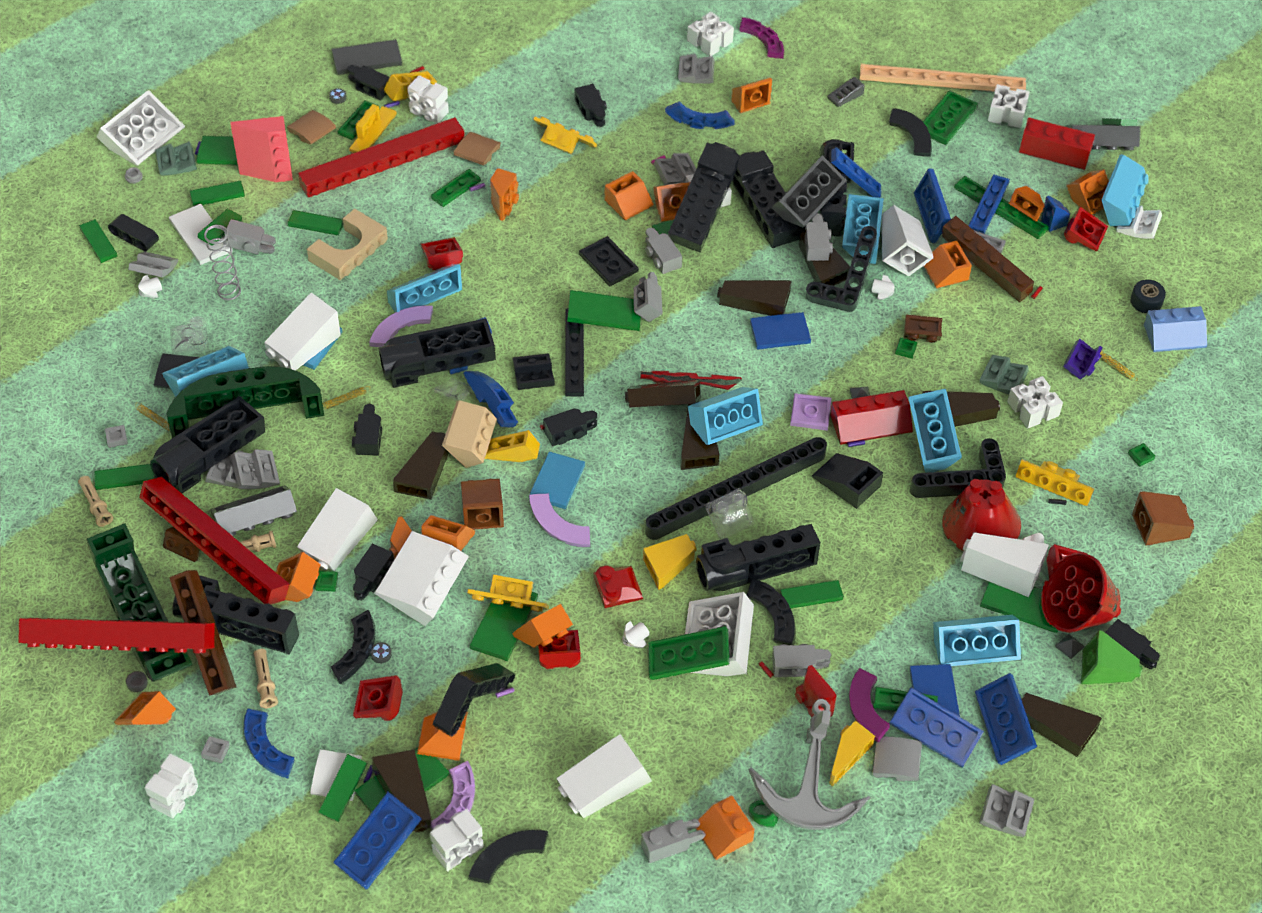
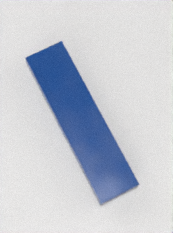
[831,147,881,198]
[968,174,1010,234]

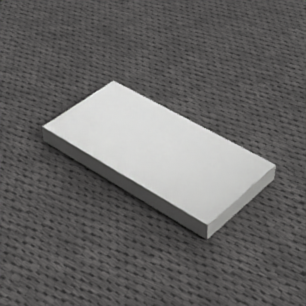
[169,204,233,265]

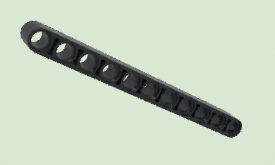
[645,437,827,540]

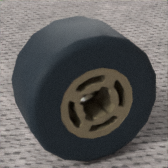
[1130,279,1166,314]

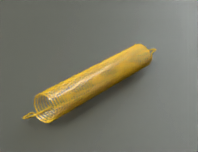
[1100,351,1137,381]
[323,386,370,409]
[135,402,170,431]

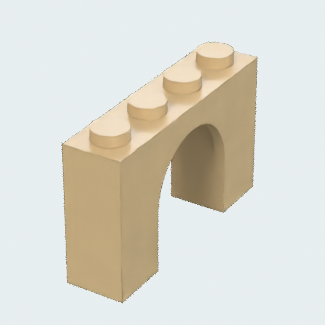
[307,209,388,280]

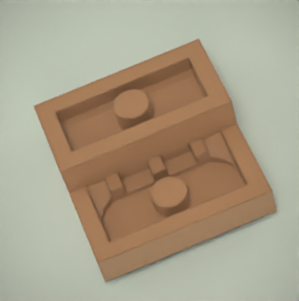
[287,110,337,145]
[453,132,501,166]

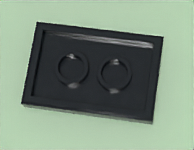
[579,236,639,287]

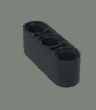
[108,214,159,252]

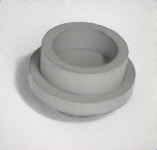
[125,167,143,183]

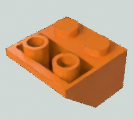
[490,168,519,221]
[1066,169,1109,215]
[605,171,653,220]
[924,241,972,288]
[421,515,475,551]

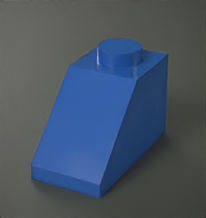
[1040,195,1070,232]

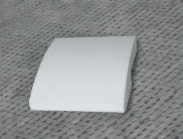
[1116,205,1162,239]
[311,749,362,801]

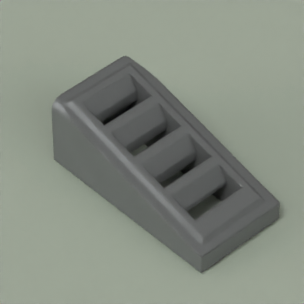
[827,77,865,107]

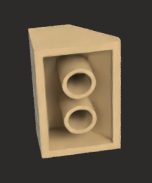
[442,400,497,468]

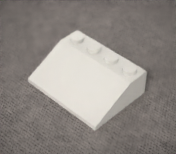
[97,90,185,166]
[374,531,469,626]
[685,592,754,676]

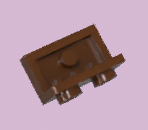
[904,314,943,343]
[163,526,201,562]

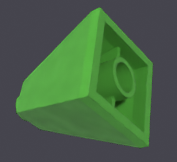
[1081,630,1142,685]

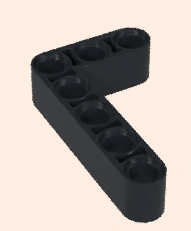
[806,226,877,312]
[910,438,1006,498]
[433,663,515,737]

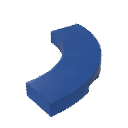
[665,101,735,130]
[244,708,295,779]

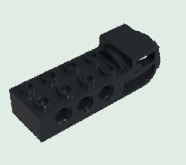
[820,139,854,237]
[668,142,740,253]
[732,150,806,248]
[378,318,496,388]
[150,396,265,493]
[696,524,821,591]
[172,575,299,655]

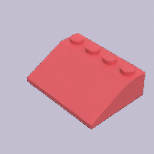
[230,116,293,182]

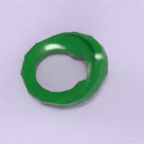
[749,800,778,827]

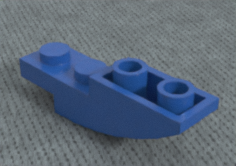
[463,371,518,427]

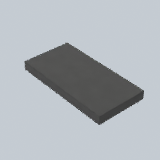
[332,39,402,75]

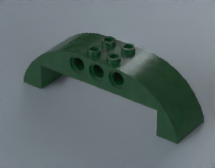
[166,366,325,438]
[86,523,193,682]

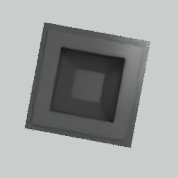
[850,386,870,399]
[1055,634,1084,659]

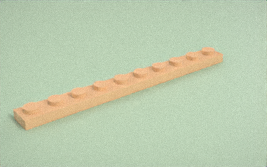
[860,64,1026,92]

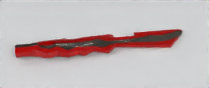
[640,371,742,390]

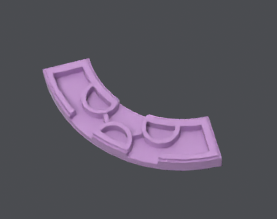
[369,306,433,347]
[529,493,591,547]
[431,761,475,830]

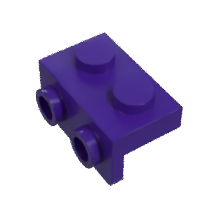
[1063,339,1103,379]

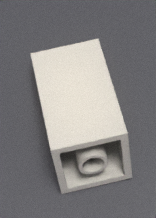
[882,205,933,276]
[264,293,341,370]
[297,488,378,571]
[960,533,1049,597]
[557,734,652,818]

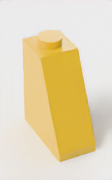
[643,534,697,590]

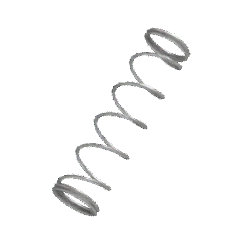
[204,225,241,300]

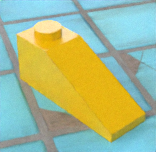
[384,71,437,101]
[485,430,540,462]
[829,721,875,787]

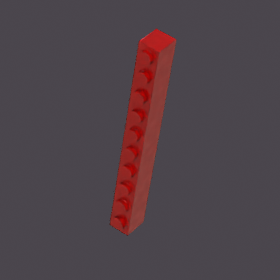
[298,117,464,198]
[139,477,290,605]
[18,617,215,653]

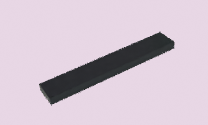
[565,308,584,397]

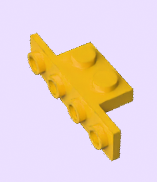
[349,104,397,153]
[533,116,597,154]
[1016,459,1094,506]
[467,574,549,612]

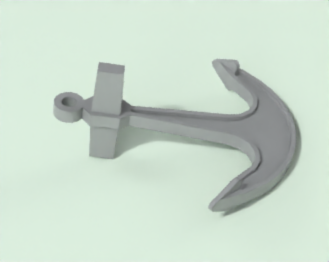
[748,699,871,830]

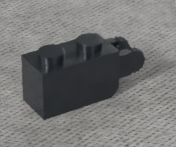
[347,65,390,101]
[574,84,607,127]
[352,403,382,456]
[543,408,597,447]
[353,543,394,601]
[1105,619,1160,670]

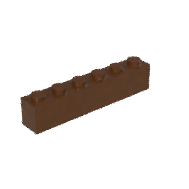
[942,215,1034,302]
[169,570,237,696]

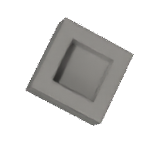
[105,425,128,448]
[201,736,230,764]

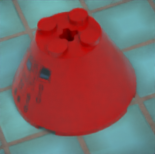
[942,479,1021,551]
[1041,552,1121,633]

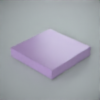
[790,393,832,431]

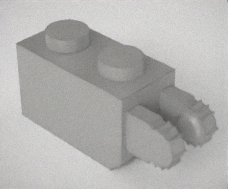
[805,213,833,261]
[223,219,276,255]
[645,228,682,274]
[633,272,662,322]
[772,644,832,677]
[641,819,706,863]

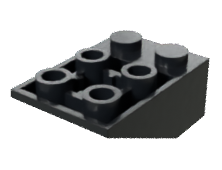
[812,453,884,509]

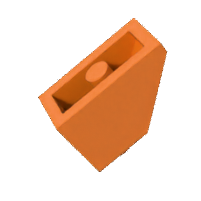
[1009,186,1044,221]
[389,516,412,559]

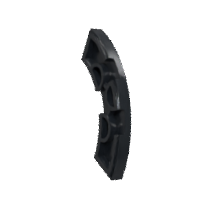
[889,108,932,157]
[747,579,796,646]
[331,610,376,684]
[468,830,548,884]

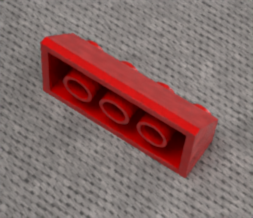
[1019,117,1095,170]
[830,390,913,445]

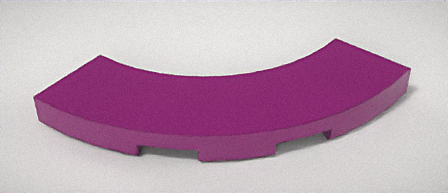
[740,17,784,59]
[849,668,890,742]

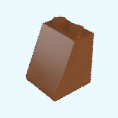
[461,478,504,530]
[1132,491,1194,546]

